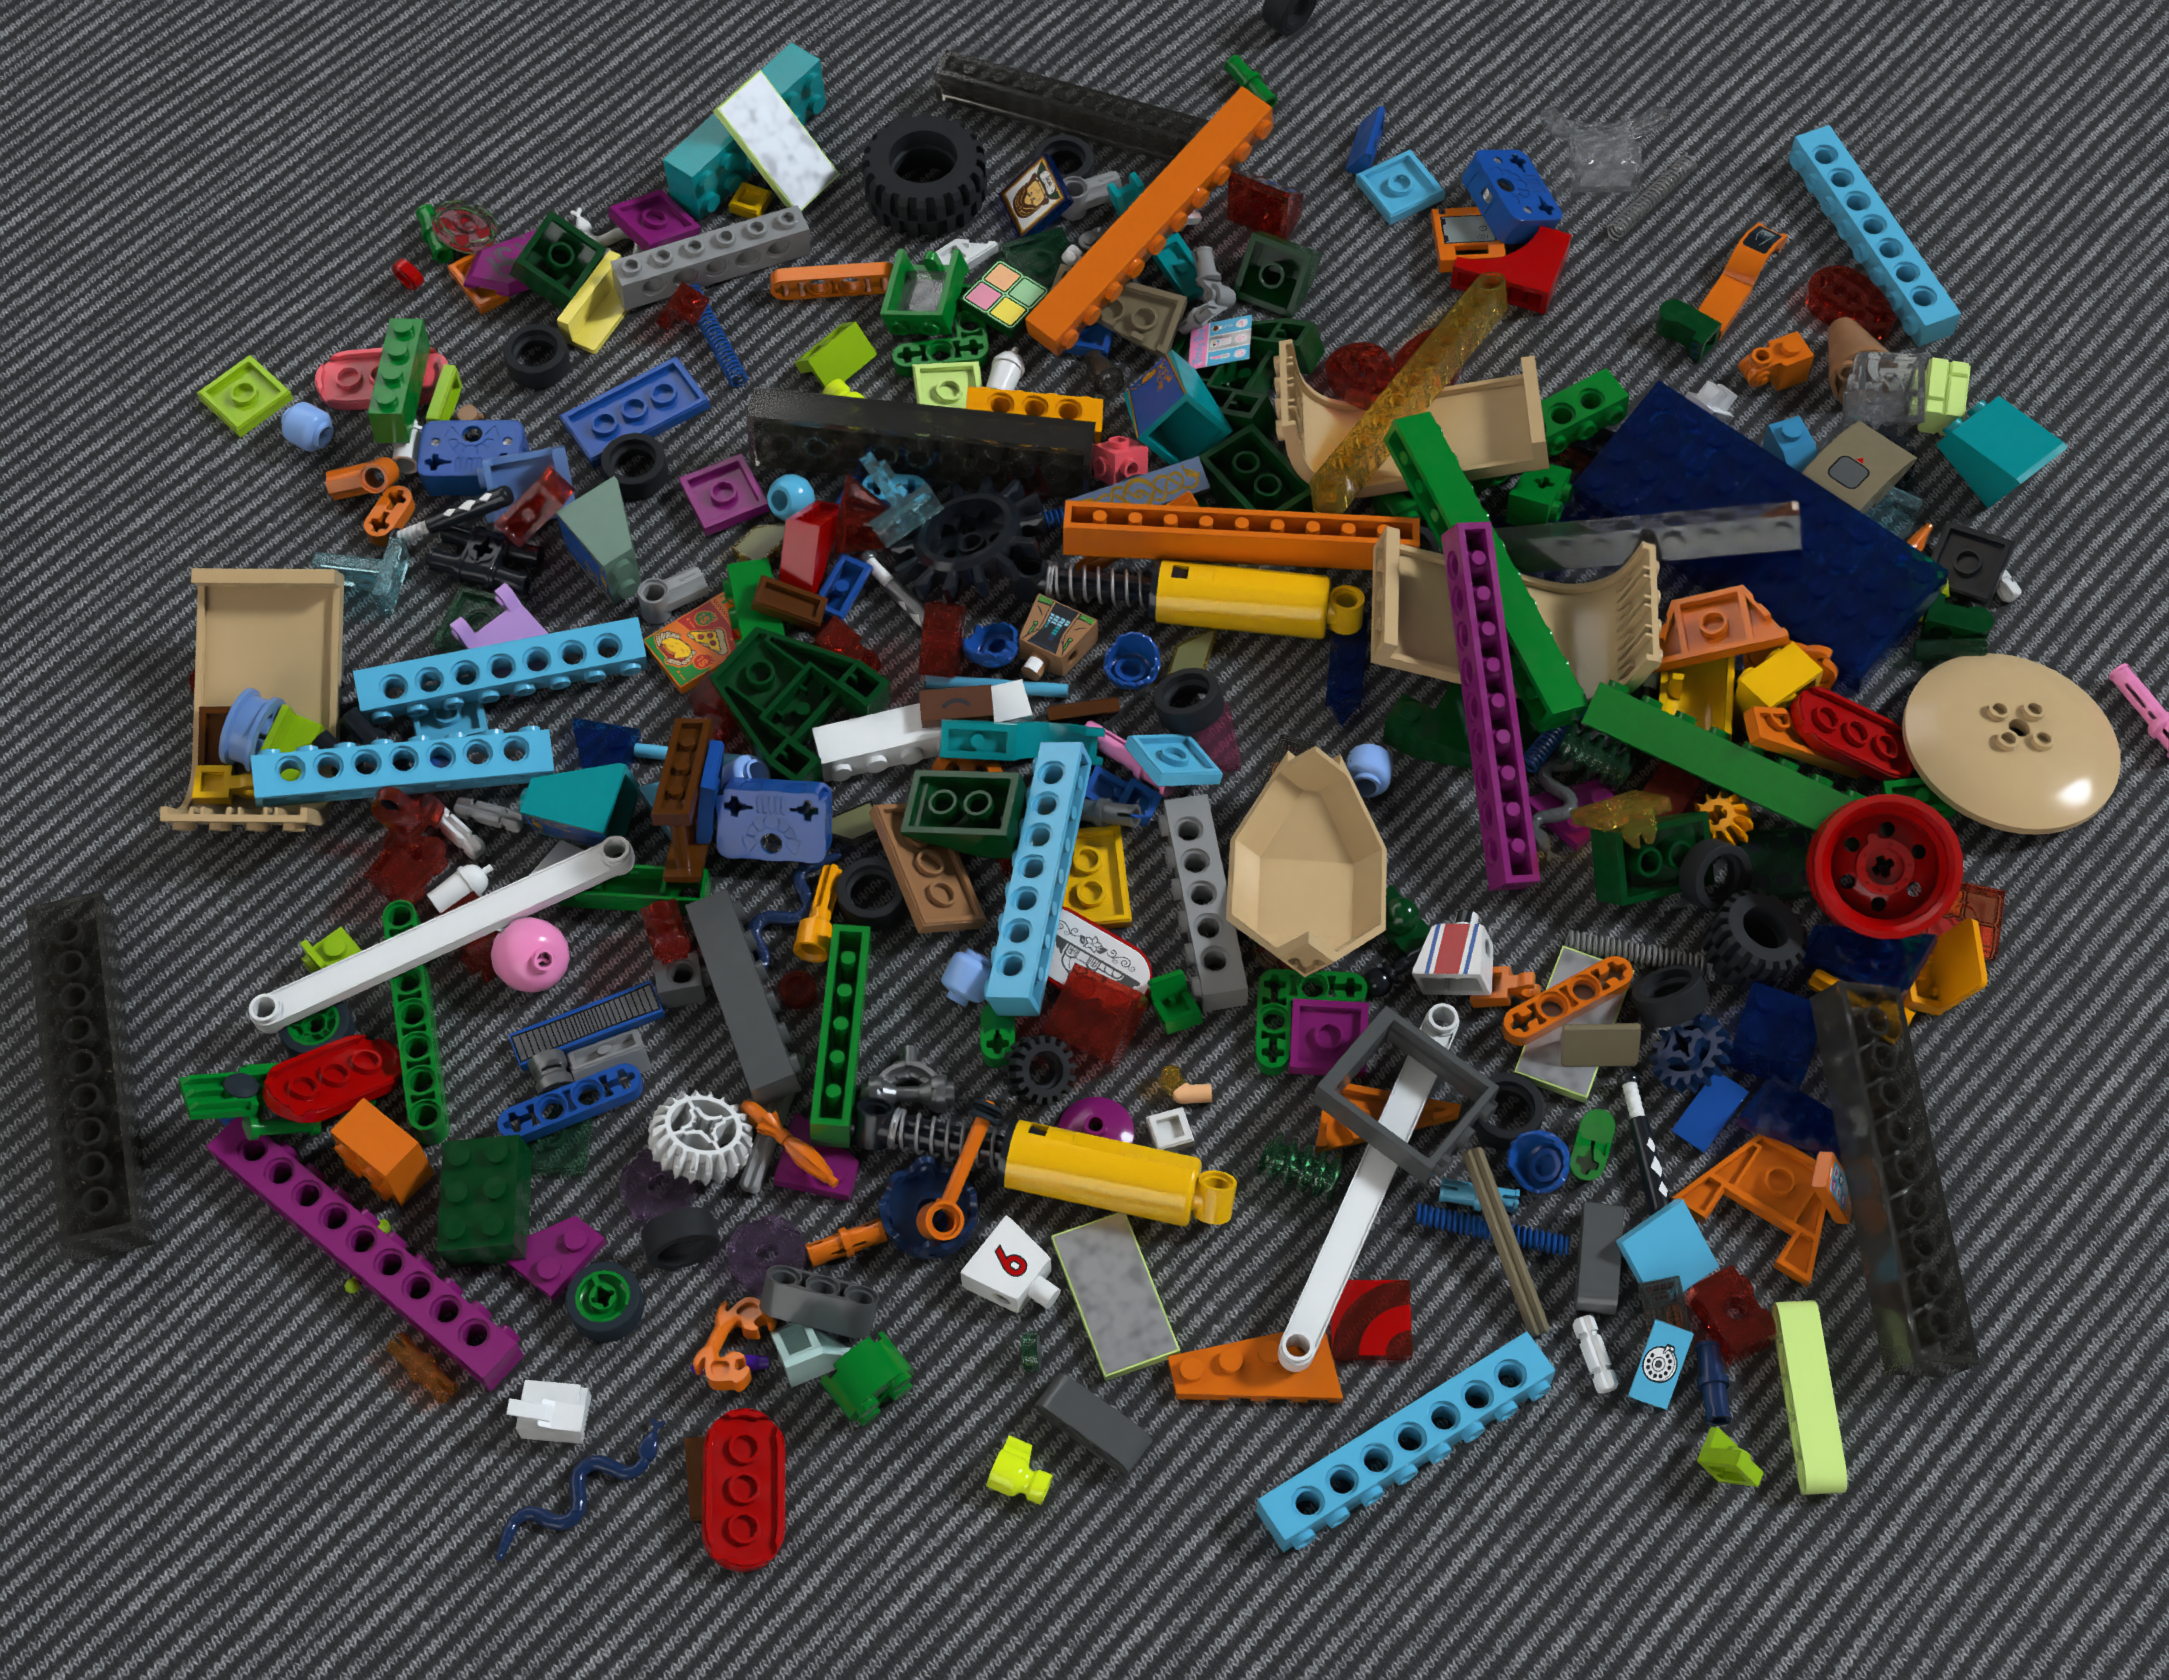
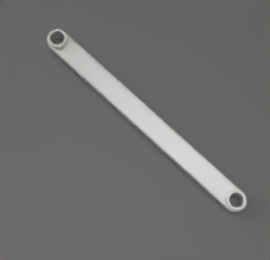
[249,835,635,1034]
[1278,1003,1459,1372]

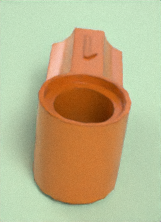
[325,457,400,501]

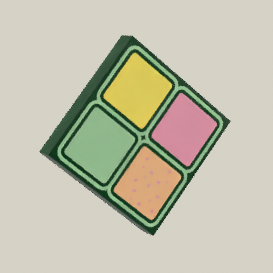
[958,258,1051,338]

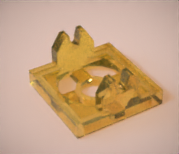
[1570,790,1672,849]

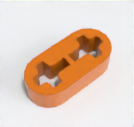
[364,485,415,546]

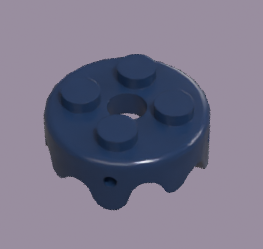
[879,1156,978,1259]

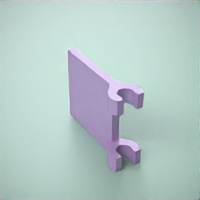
[450,583,548,699]

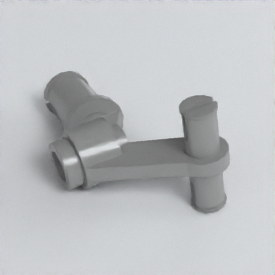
[1178,246,1236,335]

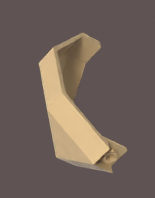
[1226,746,1387,977]

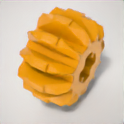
[1694,790,1754,846]

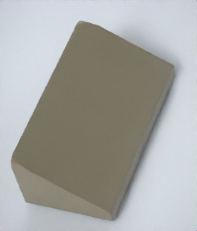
[1559,1023,1641,1067]

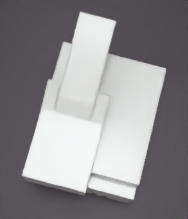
[506,1380,591,1444]

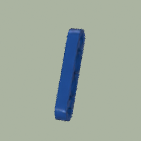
[497,1063,644,1143]

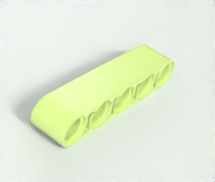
[1772,1300,1847,1495]

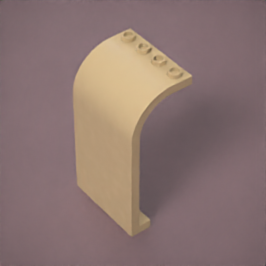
[1273,339,1550,498]
[1371,526,1663,706]
[160,568,344,832]

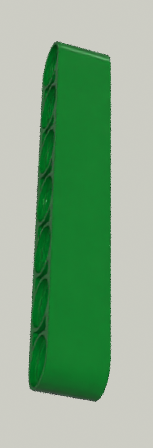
[382,900,450,1146]

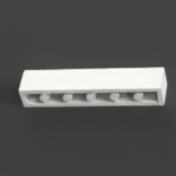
[812,679,1033,782]

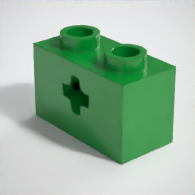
[1505,463,1575,534]

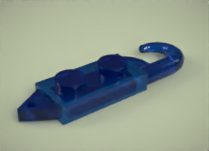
[1325,611,1368,726]

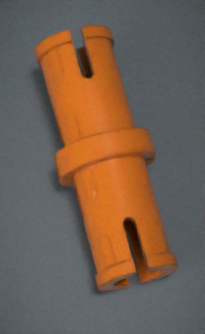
[805,1218,887,1268]

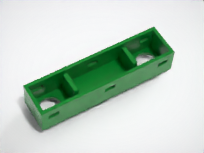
[559,860,711,914]

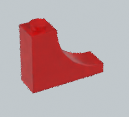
[1450,226,1572,314]
[779,500,850,594]

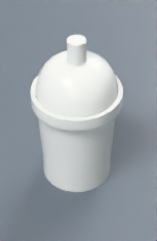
[986,347,1025,391]
[392,415,424,474]
[426,864,494,915]

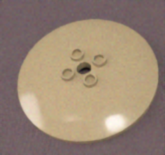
[1902,653,2121,835]

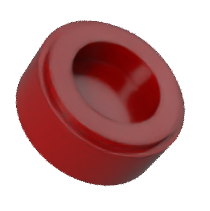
[392,258,424,290]

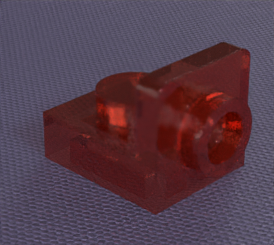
[656,281,709,330]

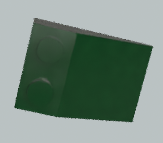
[900,770,1027,859]
[1590,811,1715,906]

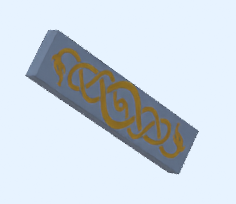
[1069,456,1210,505]

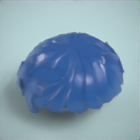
[962,622,1020,669]
[1103,631,1161,690]
[1506,1130,1571,1194]

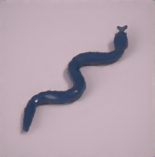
[747,852,842,970]
[495,1418,665,1561]

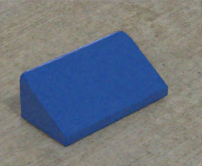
[1345,106,1385,174]
[818,553,873,623]

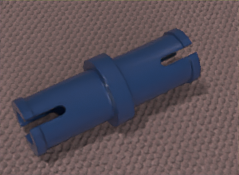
[1694,1340,1732,1426]

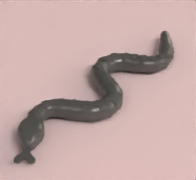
[1532,730,1586,862]

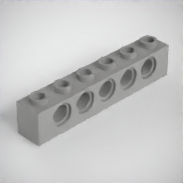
[611,205,811,311]
[1158,794,1248,1012]

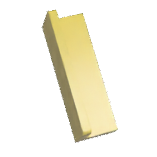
[557,250,630,354]

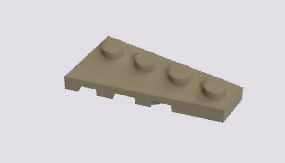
[1050,263,1187,358]

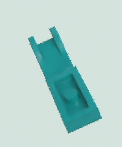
[1107,171,1205,303]
[939,719,1105,766]

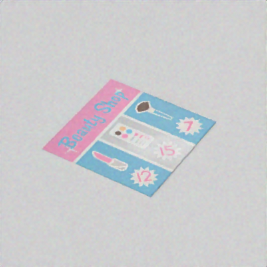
[1188,315,1252,369]

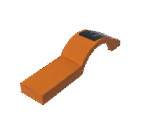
[1698,222,1788,340]

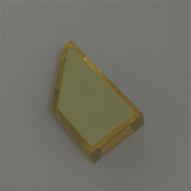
[731,523,785,562]
[1167,628,1218,676]

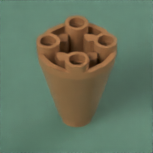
[1828,317,1897,407]

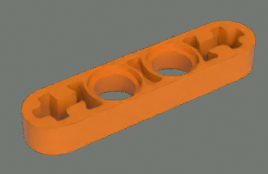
[770,262,894,300]
[1502,956,1633,1046]

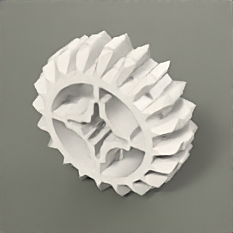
[648,1089,753,1187]

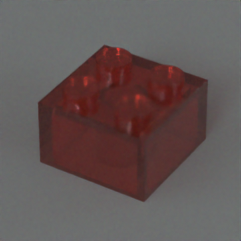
[1042,963,1149,1070]

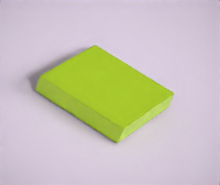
[197,355,293,438]

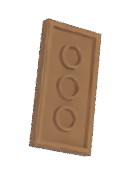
[869,803,987,934]

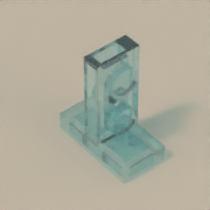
[859,451,944,548]
[311,537,410,615]

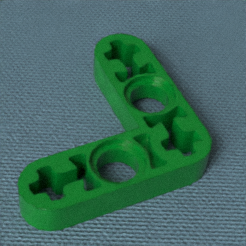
[892,283,989,377]
[1255,969,1368,1076]

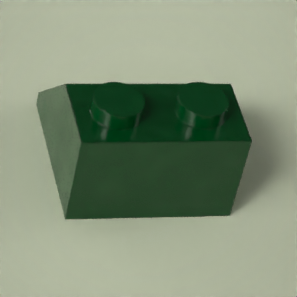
[509,210,606,311]
[1233,231,1323,318]

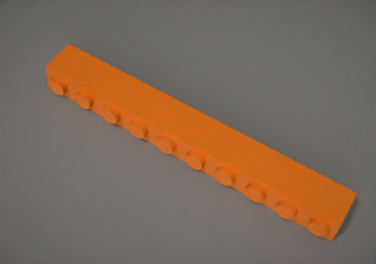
[1025,86,1274,356]
[1063,500,1420,570]

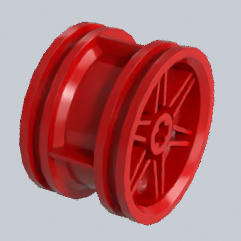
[1806,794,1964,939]

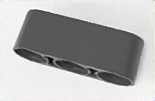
[1574,1201,1624,1315]
[759,1265,879,1338]
[1034,1373,1153,1475]

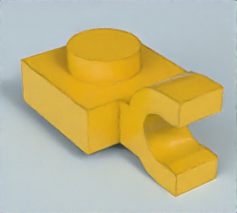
[192,765,255,804]

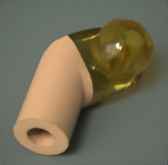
[1159,1065,1212,1104]

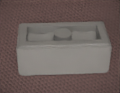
[566,1028,651,1094]

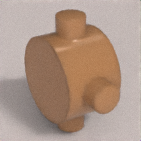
[454,404,484,420]

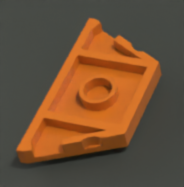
[1651,585,1791,674]

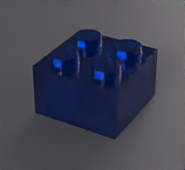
[1725,981,1827,1090]

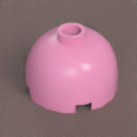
[491,917,570,993]

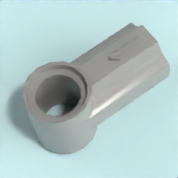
[1058,171,1122,220]
[638,566,709,624]

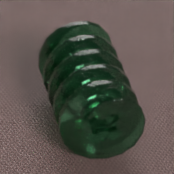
[1556,720,1639,792]
[1257,1131,1343,1203]

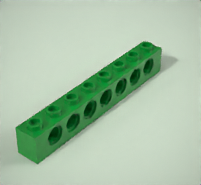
[1372,368,1629,522]

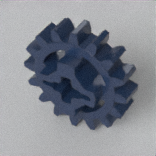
[1649,1012,1733,1094]

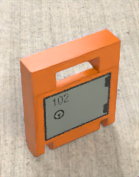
[1431,207,1506,273]

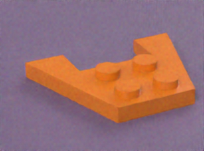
[1671,1130,1826,1288]

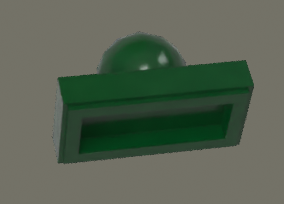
[1382,885,1430,956]

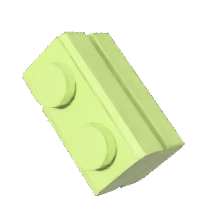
[1912,357,1971,436]

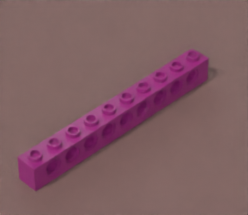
[1441,522,1541,892]
[206,1117,524,1392]

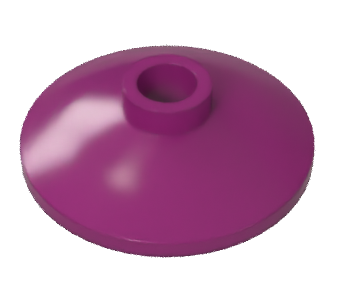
[1058,1097,1134,1144]

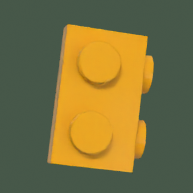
[1892,918,1988,1016]

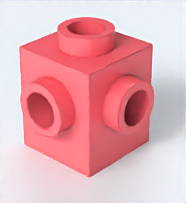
[1093,436,1148,486]

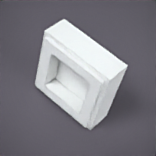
[1146,1107,1194,1152]

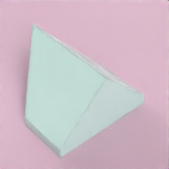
[770,1323,851,1388]

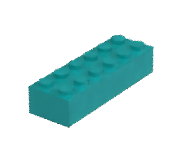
[663,42,826,221]

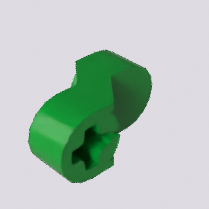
[980,1004,1016,1069]
[1569,1109,1616,1181]

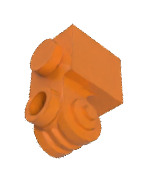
[1738,331,1814,392]

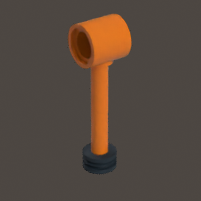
[916,1099,1004,1241]

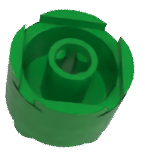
[820,1331,914,1426]

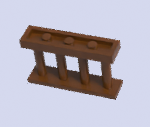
[651,718,714,883]

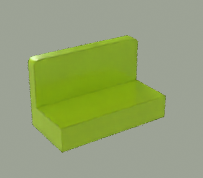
[794,321,877,389]
[260,704,325,781]

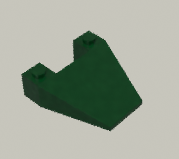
[1172,318,1325,439]
[709,626,892,782]
[1383,682,1551,779]

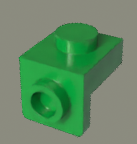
[1147,969,1203,1035]

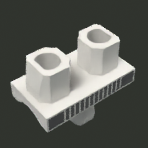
[1682,381,1738,436]

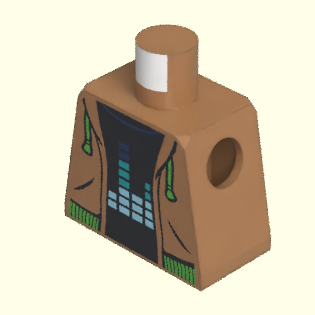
[1019,593,1098,681]

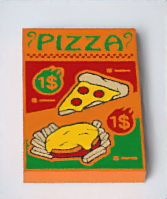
[643,592,740,694]

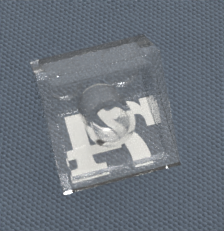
[1843,352,1925,428]

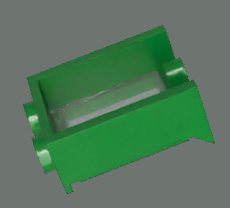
[880,249,970,336]

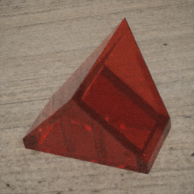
[835,473,898,553]

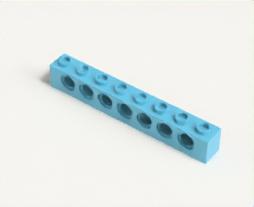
[1789,125,1961,347]
[353,617,648,724]
[250,726,554,808]
[984,742,1092,1016]
[1256,1331,1556,1553]

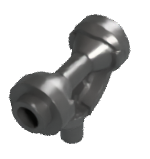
[861,1045,955,1113]

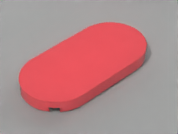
[315,347,448,411]

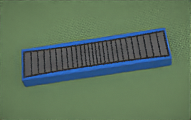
[508,980,665,1072]

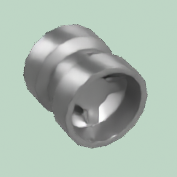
[528,1049,574,1096]

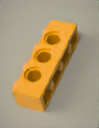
[963,387,1104,452]

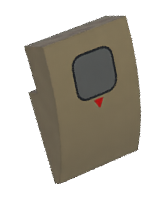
[1798,421,1917,525]

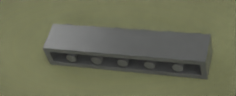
[685,889,804,1107]

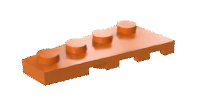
[1743,706,1864,779]
[1168,1331,1343,1403]

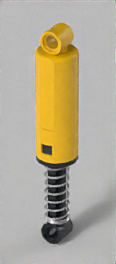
[1013,556,1365,639]
[853,1097,1237,1227]

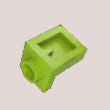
[299,927,362,974]
[1697,1427,1764,1487]

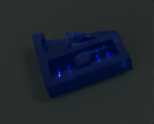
[572,718,642,771]

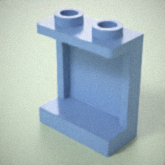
[476,445,575,530]

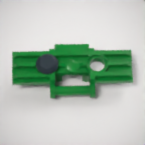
[178,1063,376,1141]

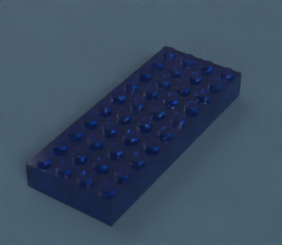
[1573,380,1949,694]

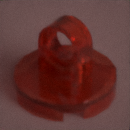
[371,786,445,858]

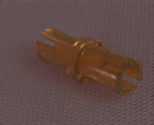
[386,1332,458,1404]

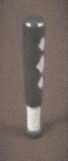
[858,550,957,651]

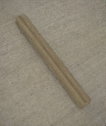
[1463,1147,1549,1337]

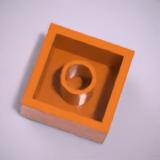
[330,1098,434,1207]

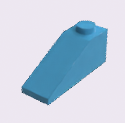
[1761,416,1838,529]

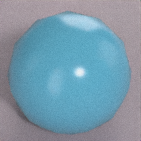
[767,474,815,521]

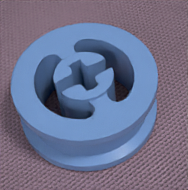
[219,688,286,773]

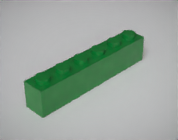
[810,924,871,1148]

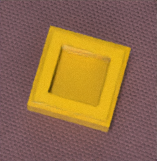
[728,182,773,219]

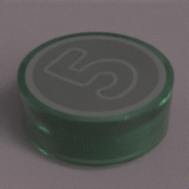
[1021,1331,1042,1372]

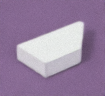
[935,239,998,270]

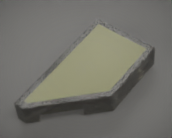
[832,800,879,848]

